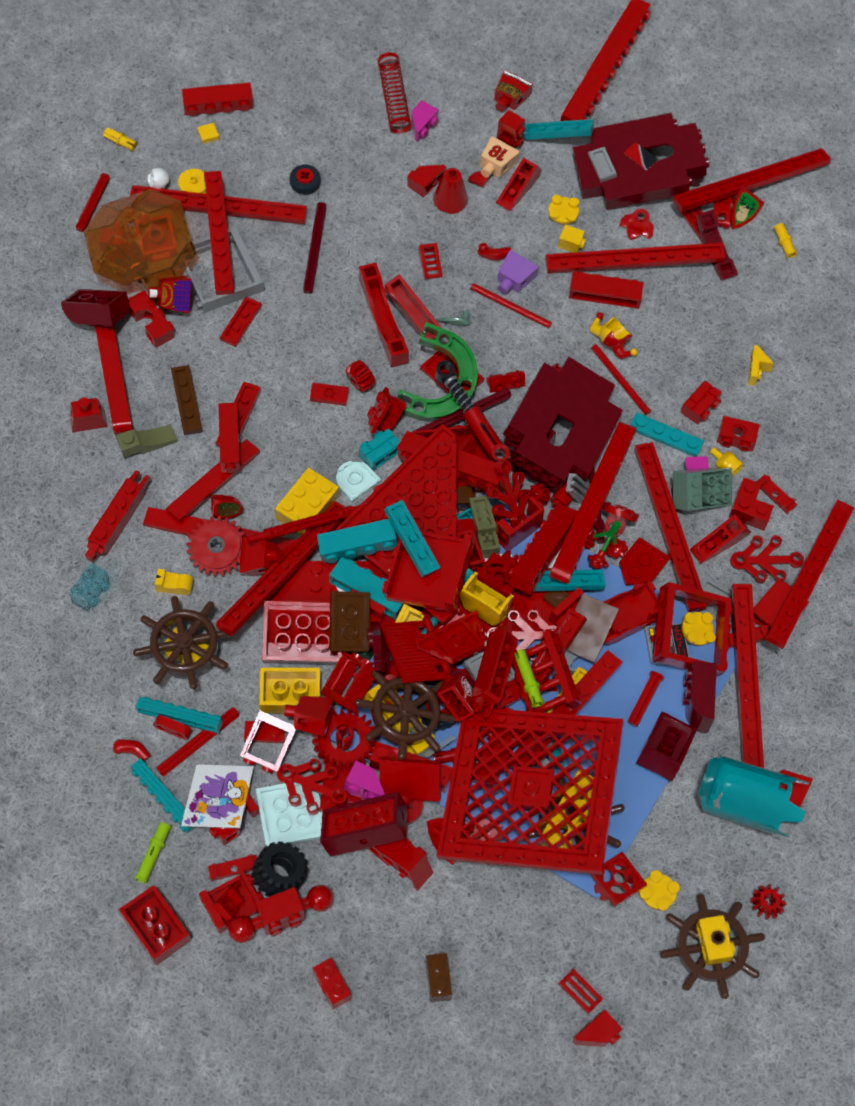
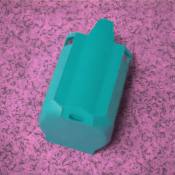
[698,755,809,838]

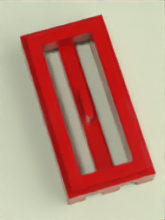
[558,969,603,1014]

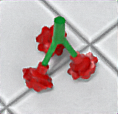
[585,521,628,570]

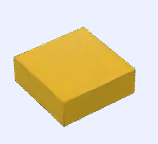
[197,123,219,144]

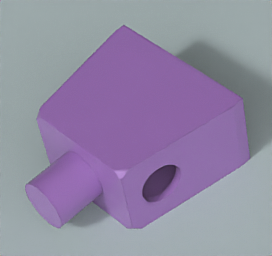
[497,250,539,294]

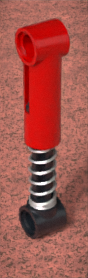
[435,360,510,463]

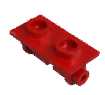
[486,370,525,393]

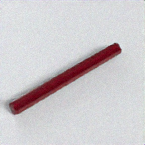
[303,202,327,294]
[412,388,512,437]

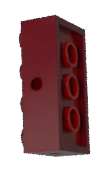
[320,792,408,857]

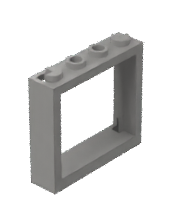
[174,227,264,313]

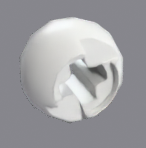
[148,168,169,189]

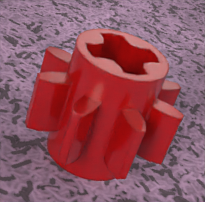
[528,483,551,505]

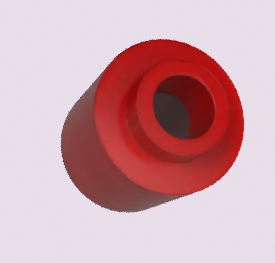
[550,482,577,508]

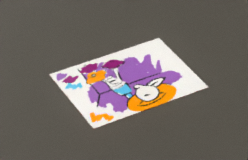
[181,765,254,828]

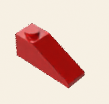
[496,157,542,212]
[690,514,751,564]

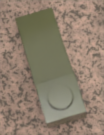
[116,424,177,458]
[469,495,501,558]

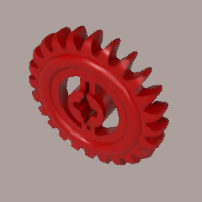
[312,707,378,770]

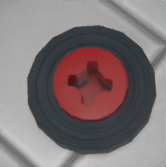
[289,164,321,195]

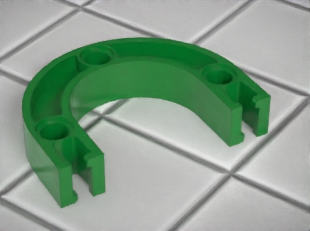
[398,322,478,421]

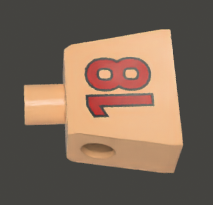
[480,136,520,178]

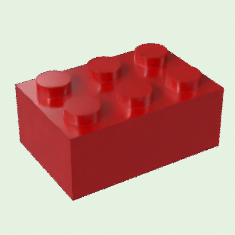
[119,885,191,965]

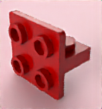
[367,387,407,434]

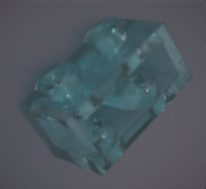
[69,563,110,612]

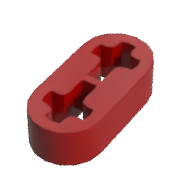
[153,715,192,740]

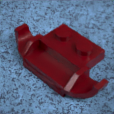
[367,621,390,673]

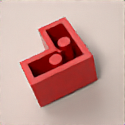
[729,477,774,531]

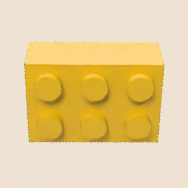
[275,467,339,535]
[259,668,320,714]

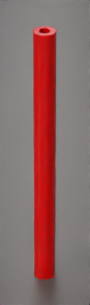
[470,283,552,329]
[591,344,651,415]

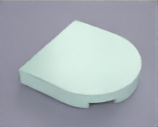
[336,461,381,503]

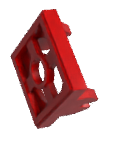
[477,550,518,598]
[590,852,648,907]

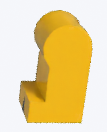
[154,569,194,595]

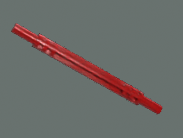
[246,504,361,543]

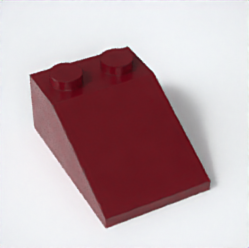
[636,711,697,781]

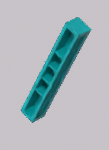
[135,697,223,734]
[131,758,195,834]

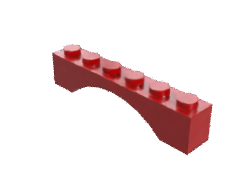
[359,262,409,367]

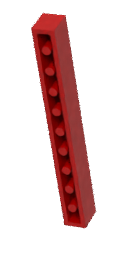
[560,0,652,121]

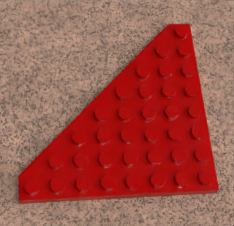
[336,424,458,626]

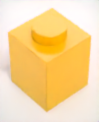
[558,224,586,253]

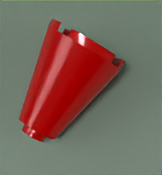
[433,168,468,214]

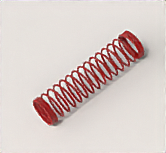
[377,52,412,134]

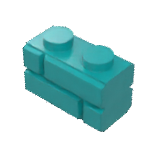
[359,429,400,471]

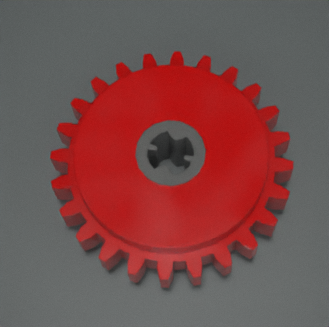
[186,516,246,577]

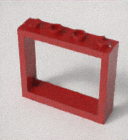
[653,582,732,677]

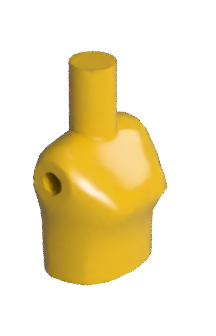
[710,447,744,477]

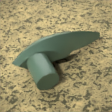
[436,311,470,326]

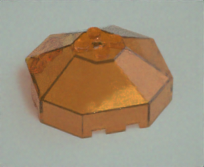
[84,189,197,290]

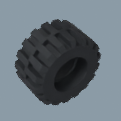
[251,841,308,897]

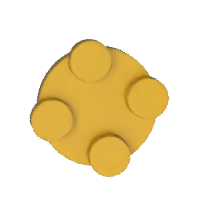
[178,169,206,194]
[548,195,579,224]
[682,612,716,646]
[639,870,680,911]

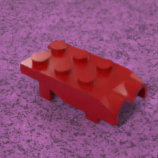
[603,581,659,645]

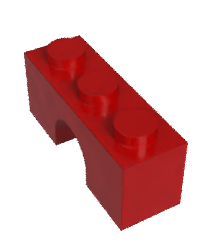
[128,290,175,348]

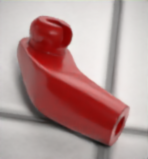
[477,243,511,261]
[113,739,151,762]

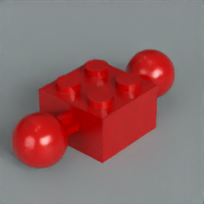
[228,885,333,943]

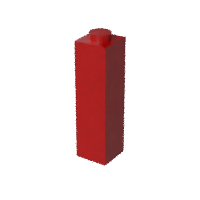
[218,402,240,473]

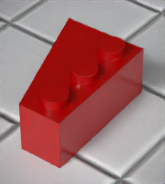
[368,837,433,891]

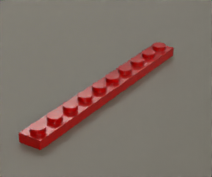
[672,148,831,212]
[129,185,307,224]
[546,242,725,273]
[634,442,708,612]
[765,499,854,649]
[216,501,346,636]
[731,584,764,768]

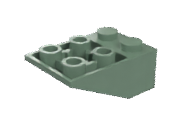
[673,468,732,511]

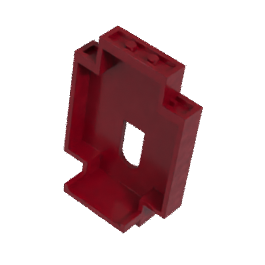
[572,113,710,210]
[503,356,623,492]

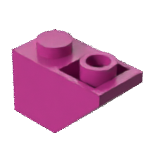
[411,100,439,142]
[343,761,385,799]

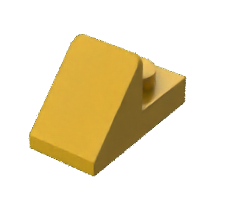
[748,345,774,386]

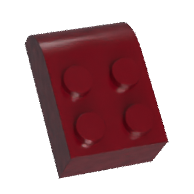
[61,289,130,328]
[682,661,717,733]

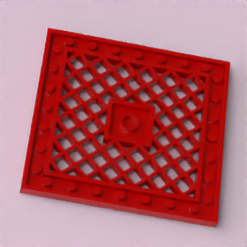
[436,708,624,875]

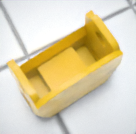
[460,572,514,626]

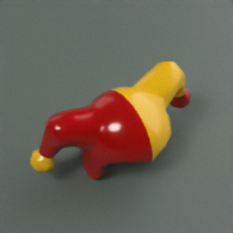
[590,312,638,359]

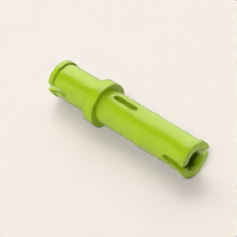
[514,649,544,708]
[134,822,171,884]

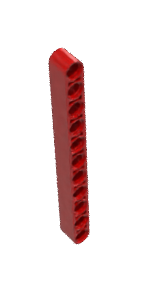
[549,421,637,584]

